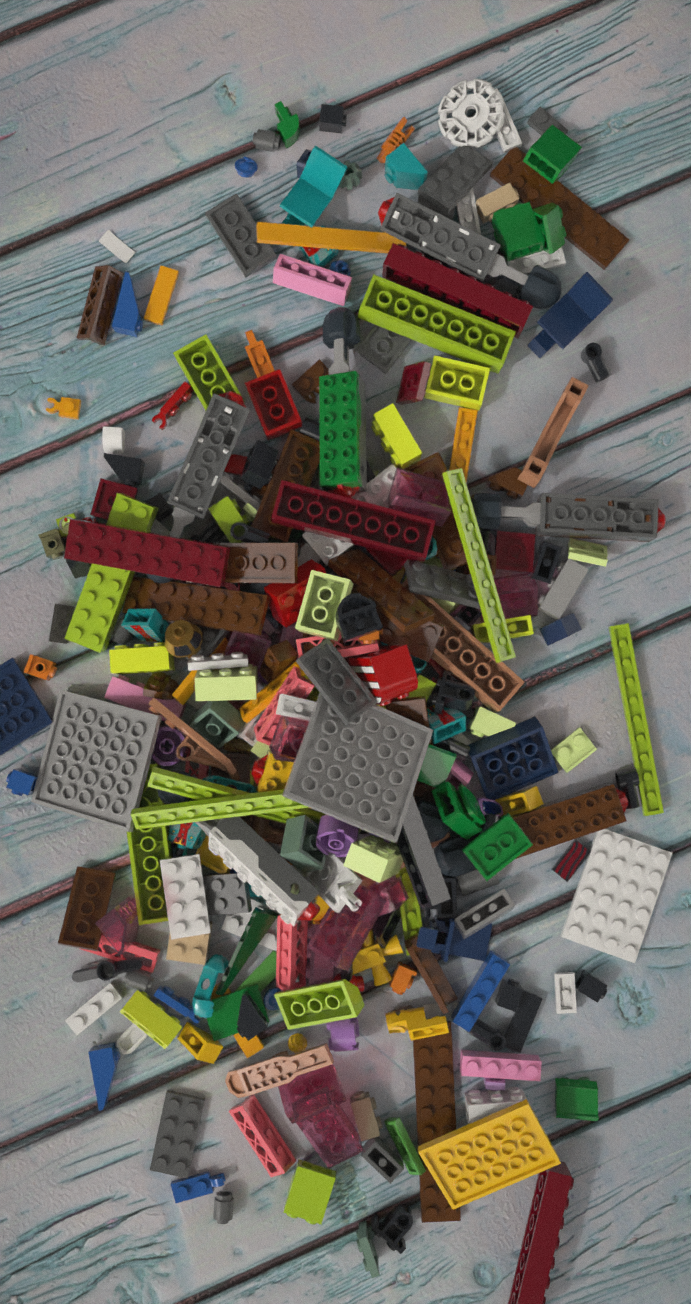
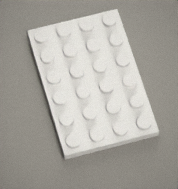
[560,829,672,963]

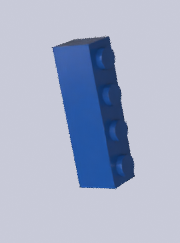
[451,950,510,1032]

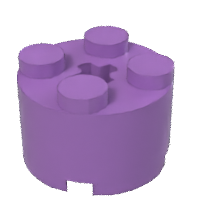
[152,727,189,766]
[316,815,359,857]
[326,1016,359,1052]

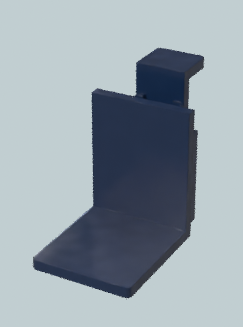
[527,272,613,358]
[416,915,492,962]

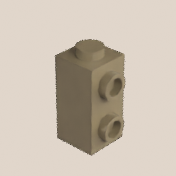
[350,1091,383,1142]

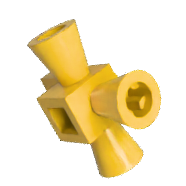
[352,923,403,986]

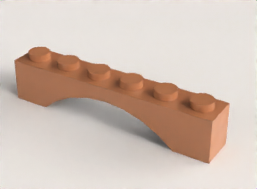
[518,377,589,488]

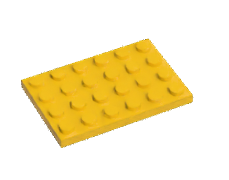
[418,1099,561,1210]

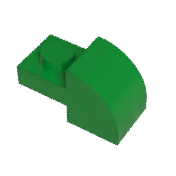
[274,101,300,149]

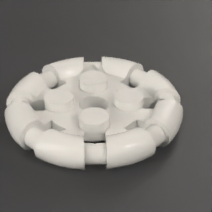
[438,79,505,148]

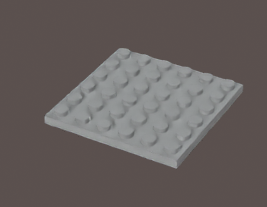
[31,690,162,832]
[282,693,433,843]

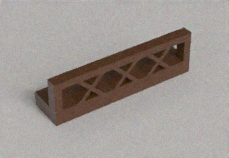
[77,265,123,345]
[404,933,458,1014]

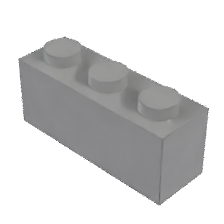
[537,559,589,620]
[454,889,515,939]

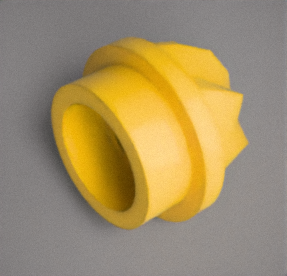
[288,1033,307,1053]

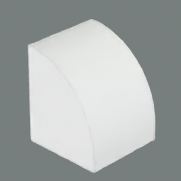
[102,427,125,454]

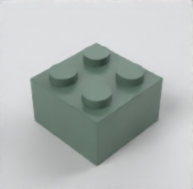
[188,700,245,749]
[280,815,326,873]

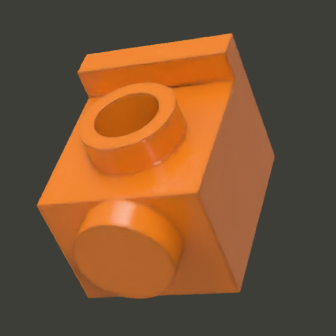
[24,654,57,681]
[389,961,417,995]

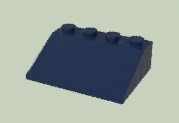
[468,716,559,800]

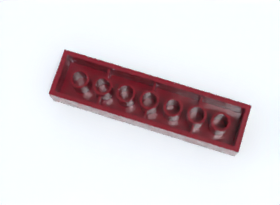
[382,243,533,339]
[271,480,436,562]
[64,519,230,587]
[508,1161,574,1304]

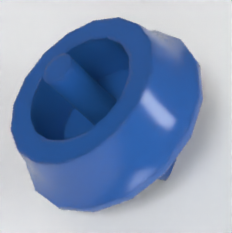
[235,157,258,178]
[330,260,351,276]
[264,987,283,1011]

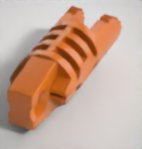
[377,117,415,163]

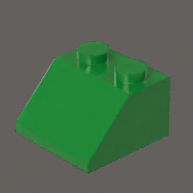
[532,203,566,254]

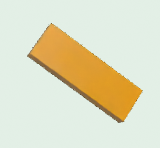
[143,265,179,326]

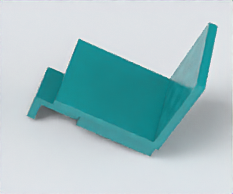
[279,146,347,228]

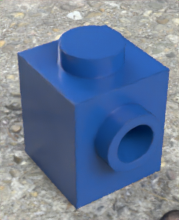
[6,769,38,796]

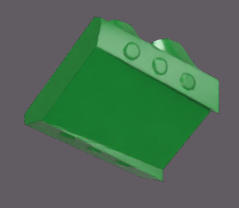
[555,1077,599,1121]

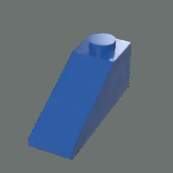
[112,272,143,337]
[88,1042,120,1111]

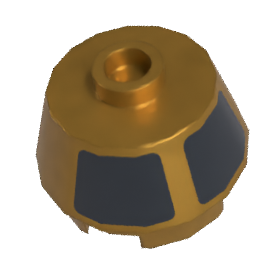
[165,620,202,658]

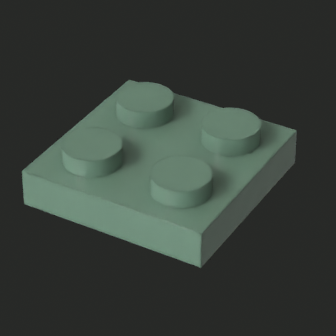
[356,1220,380,1278]

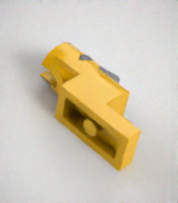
[385,1005,449,1041]

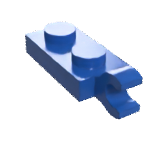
[153,985,200,1024]
[170,1171,226,1203]

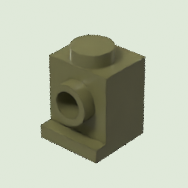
[38,528,65,560]

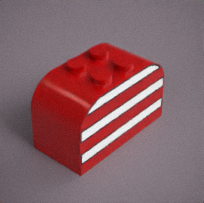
[345,644,418,706]

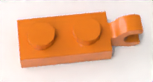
[245,330,275,378]

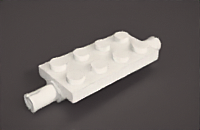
[292,853,363,913]

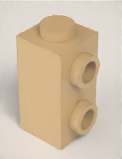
[476,183,519,224]

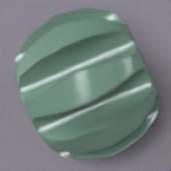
[339,160,362,190]

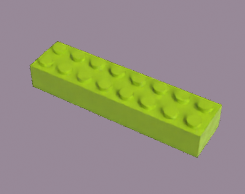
[358,274,515,374]
[64,493,159,653]
[126,763,173,925]

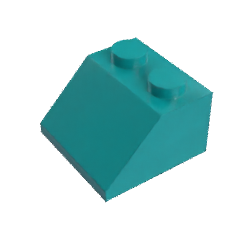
[384,143,428,190]

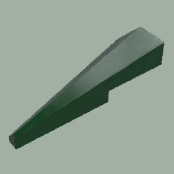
[215,907,279,996]

